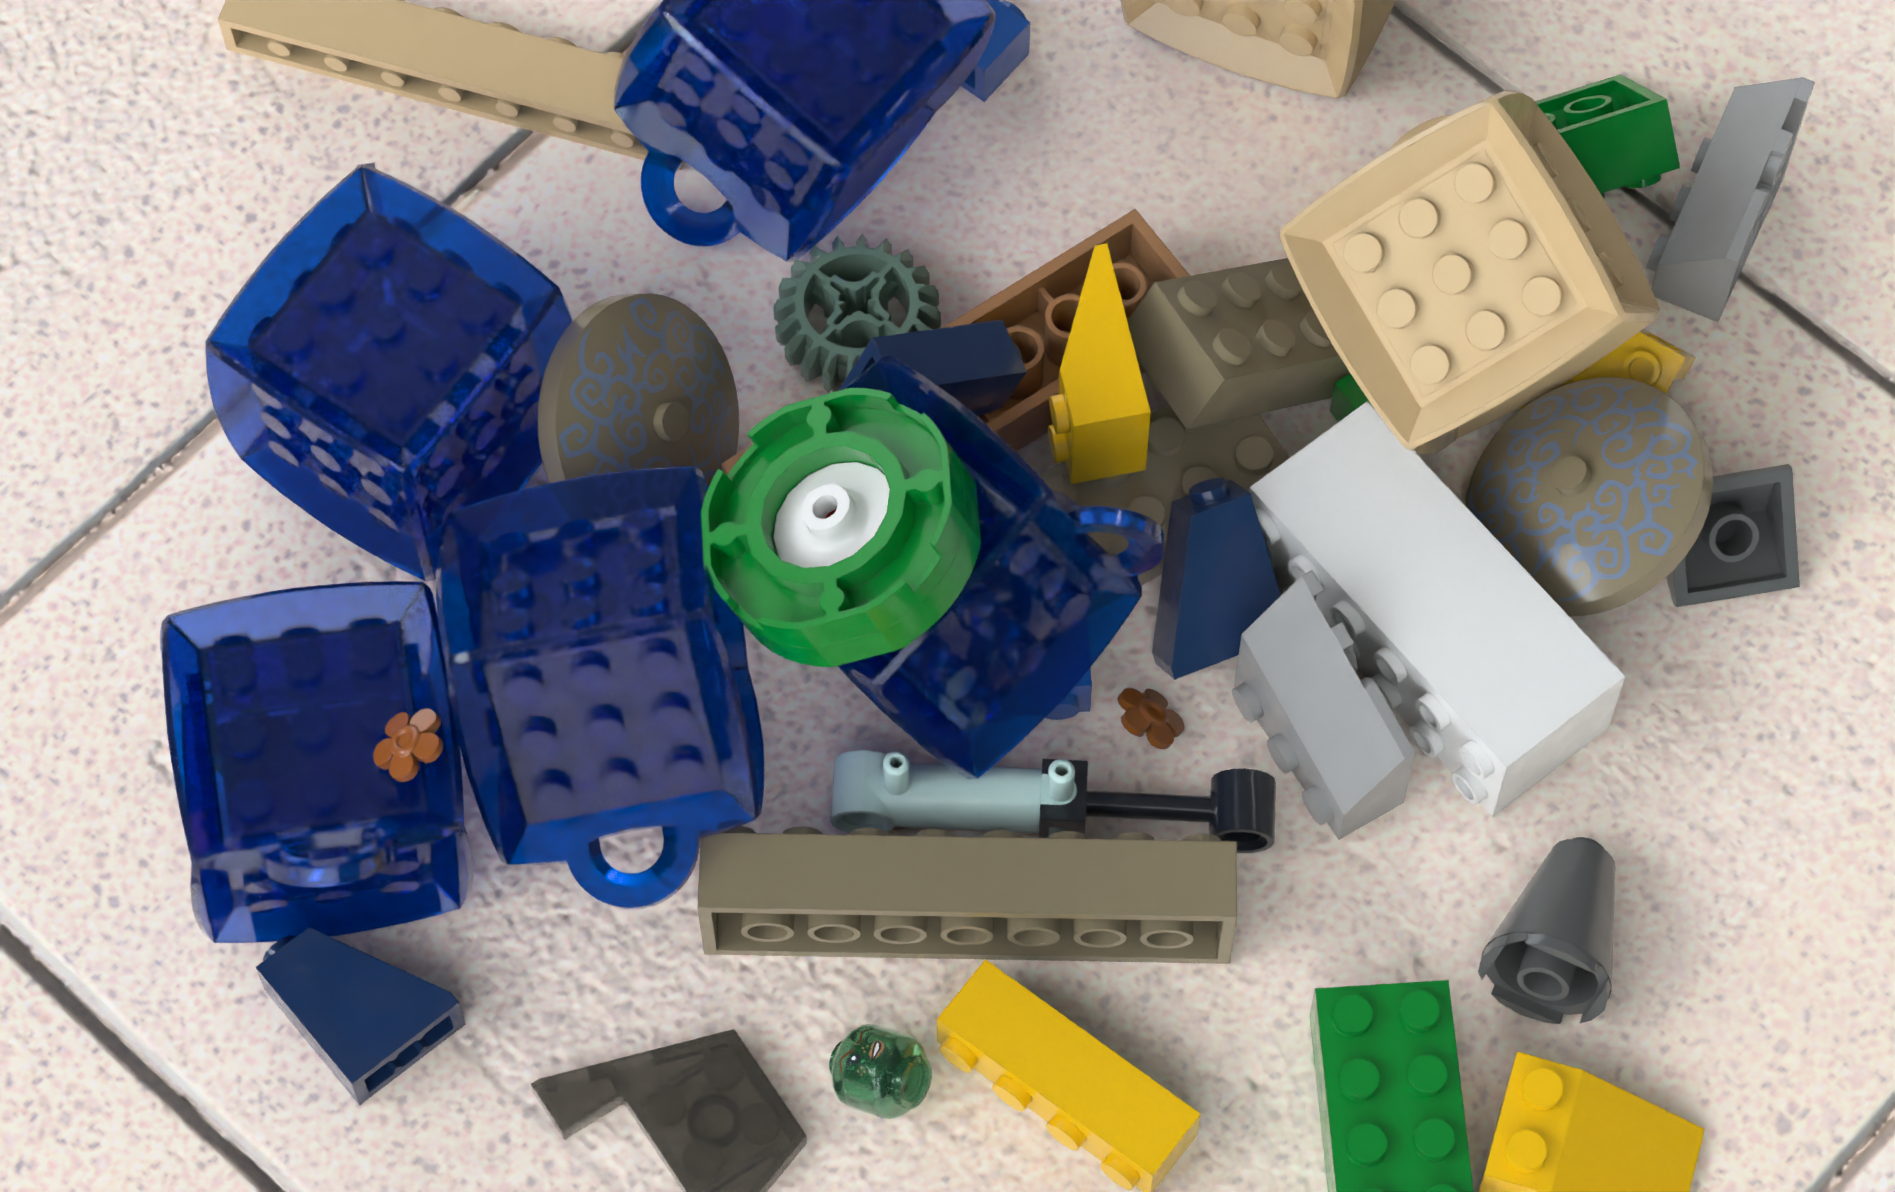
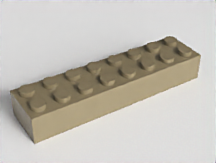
[697,825,1237,964]

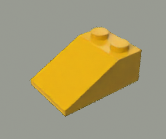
[1048,243,1151,484]
[1478,1051,1705,1192]

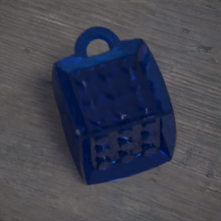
[613,0,995,262]
[205,162,573,581]
[838,355,1164,780]
[436,466,764,910]
[160,581,474,943]

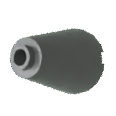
[1478,837,1615,1024]

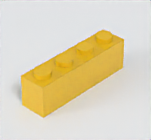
[937,959,1201,1192]

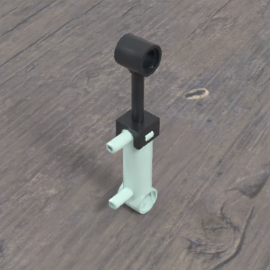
[830,750,1276,853]

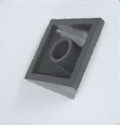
[1666,464,1800,607]

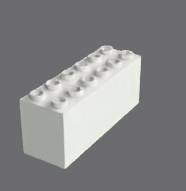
[1249,402,1625,817]

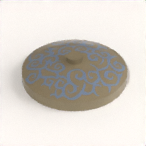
[538,293,739,550]
[1465,377,1713,617]

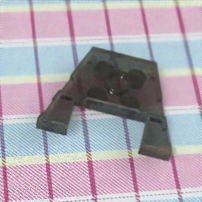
[531,1029,807,1192]

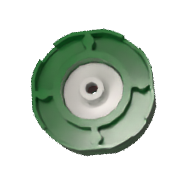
[701,388,981,667]

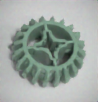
[773,234,941,393]

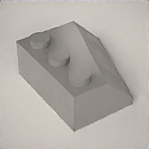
[1646,77,1815,322]
[1232,570,1416,840]

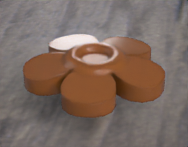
[1117,688,1184,749]
[373,708,443,782]

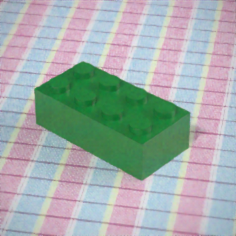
[1309,980,1474,1192]

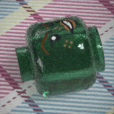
[829,1024,932,1119]

